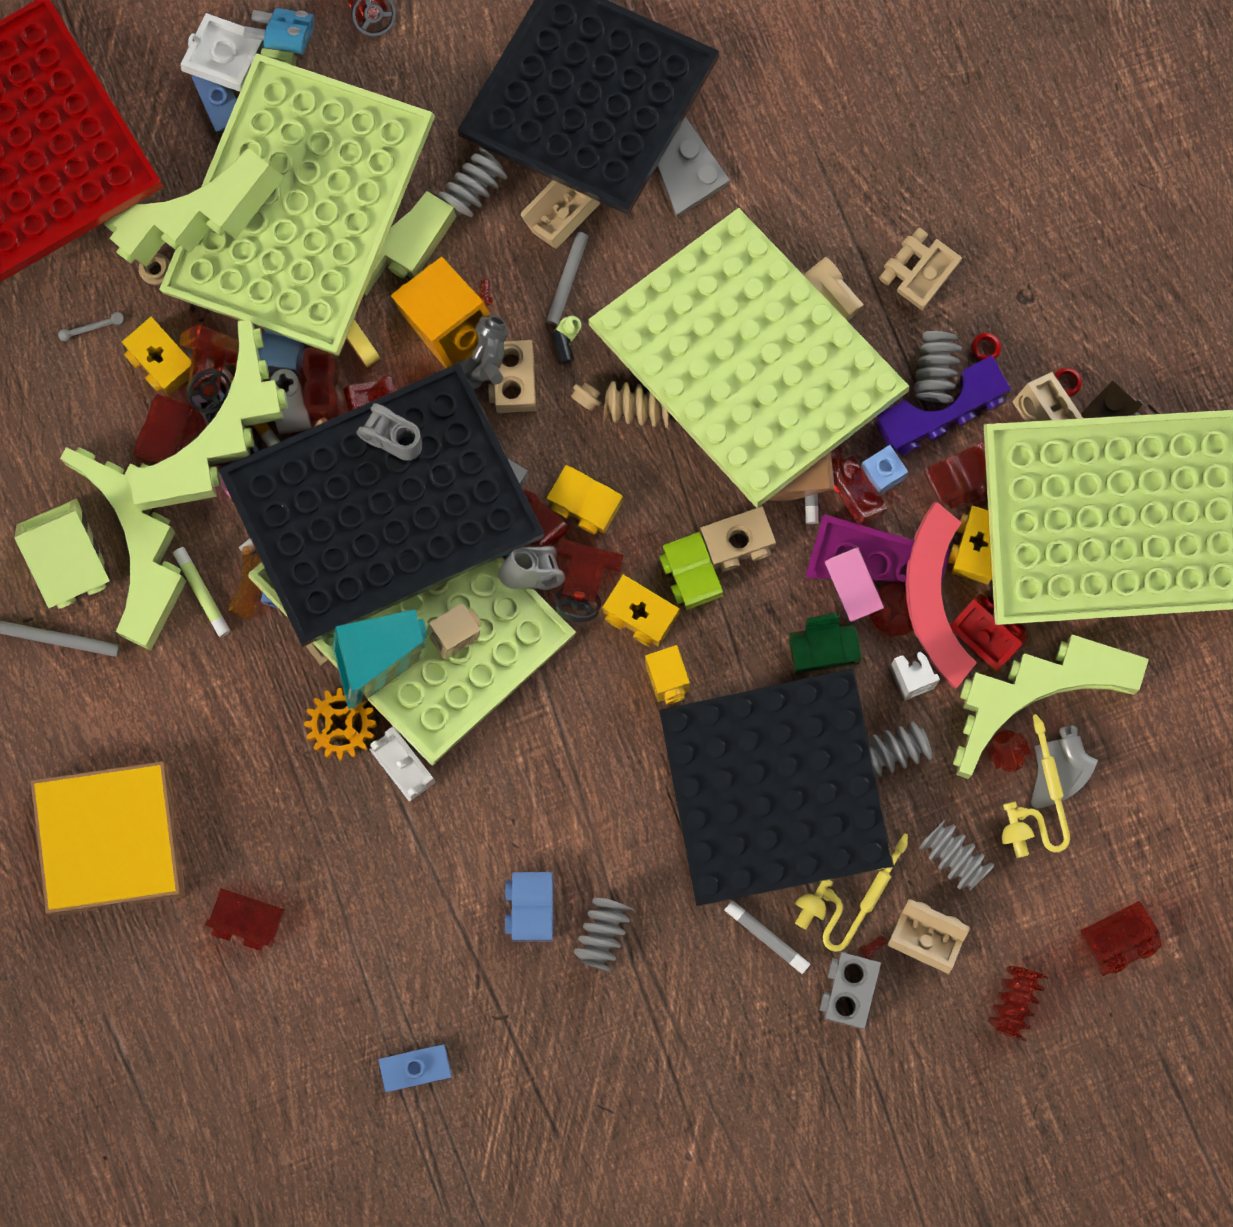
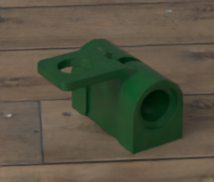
[788,613,862,675]

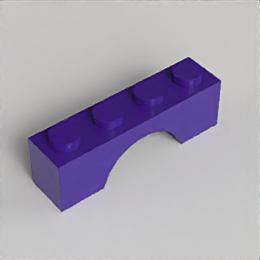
[874,355,1011,456]

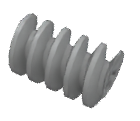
[437,147,508,218]
[913,331,962,403]
[870,722,932,777]
[919,819,994,891]
[574,898,634,973]

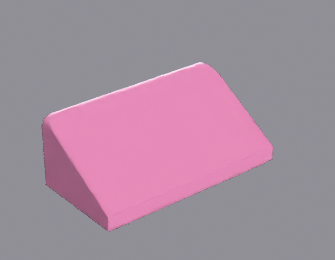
[825,547,884,622]

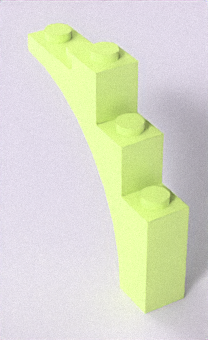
[103,148,284,266]
[364,191,456,296]
[128,319,288,511]
[60,447,187,651]
[953,635,1149,779]

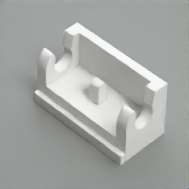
[889,652,940,701]
[369,726,436,802]

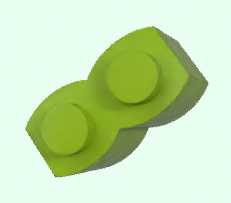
[659,532,723,610]

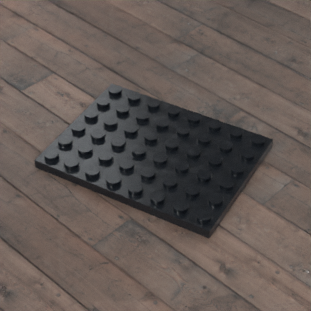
[218,363,545,647]

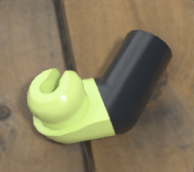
[551,316,582,365]

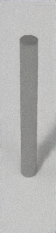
[0,621,121,657]

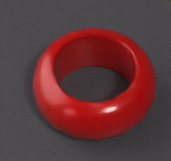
[971,333,1001,361]
[1054,367,1082,397]

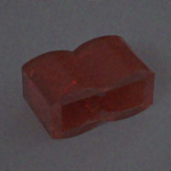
[302,348,340,421]
[133,394,199,465]
[923,442,987,510]

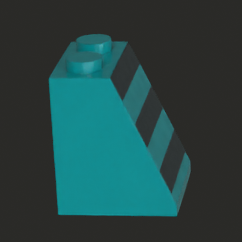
[333,609,427,709]

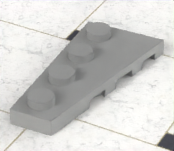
[657,117,730,219]

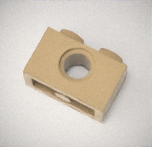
[700,506,776,572]

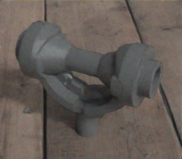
[458,315,509,389]

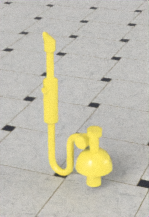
[1002,714,1070,858]
[794,833,908,952]

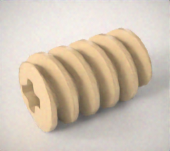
[603,381,670,428]

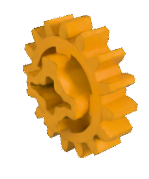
[304,688,377,761]

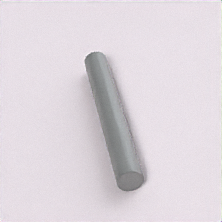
[546,232,589,326]

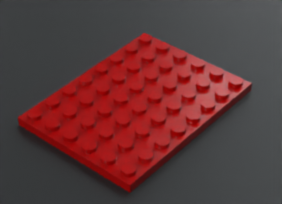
[0,0,164,282]

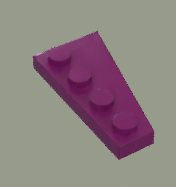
[805,514,950,582]

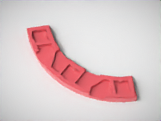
[906,502,977,688]

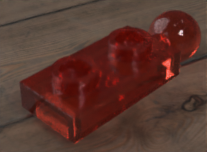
[831,444,888,525]

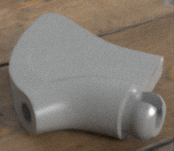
[1031,725,1098,809]

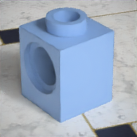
[860,445,908,497]

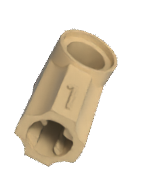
[803,257,864,321]

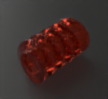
[988,966,1049,1042]

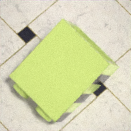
[14,498,110,608]

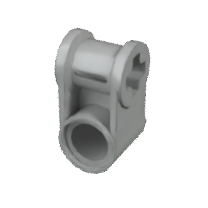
[270,369,312,435]
[356,404,422,460]
[498,546,565,590]

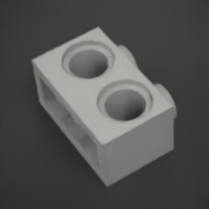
[819,952,881,1030]

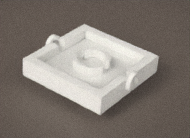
[181,13,264,92]

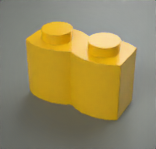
[546,465,624,535]

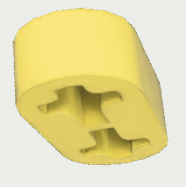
[346,320,380,368]

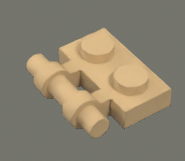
[879,228,962,311]

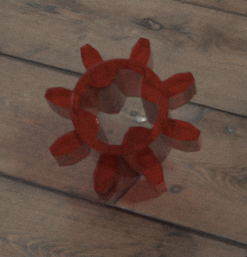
[986,730,1031,772]

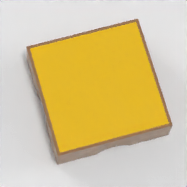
[31,761,186,916]

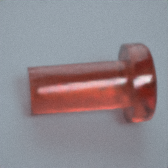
[479,279,493,306]
[860,935,887,960]

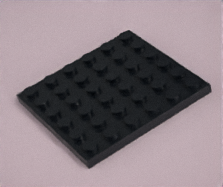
[457,0,719,215]
[659,668,894,906]

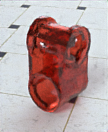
[523,490,570,547]

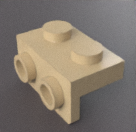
[521,180,600,249]
[887,899,970,974]

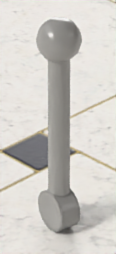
[58,312,124,341]

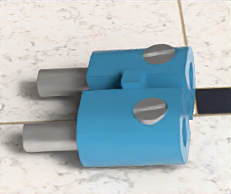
[243,8,315,55]

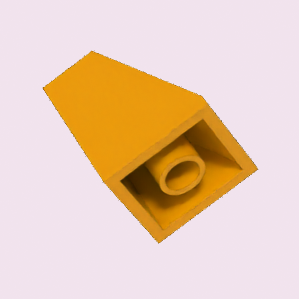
[390,256,491,369]

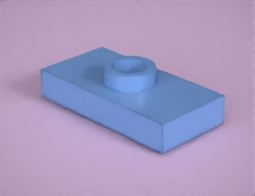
[191,75,237,135]
[378,1044,452,1092]

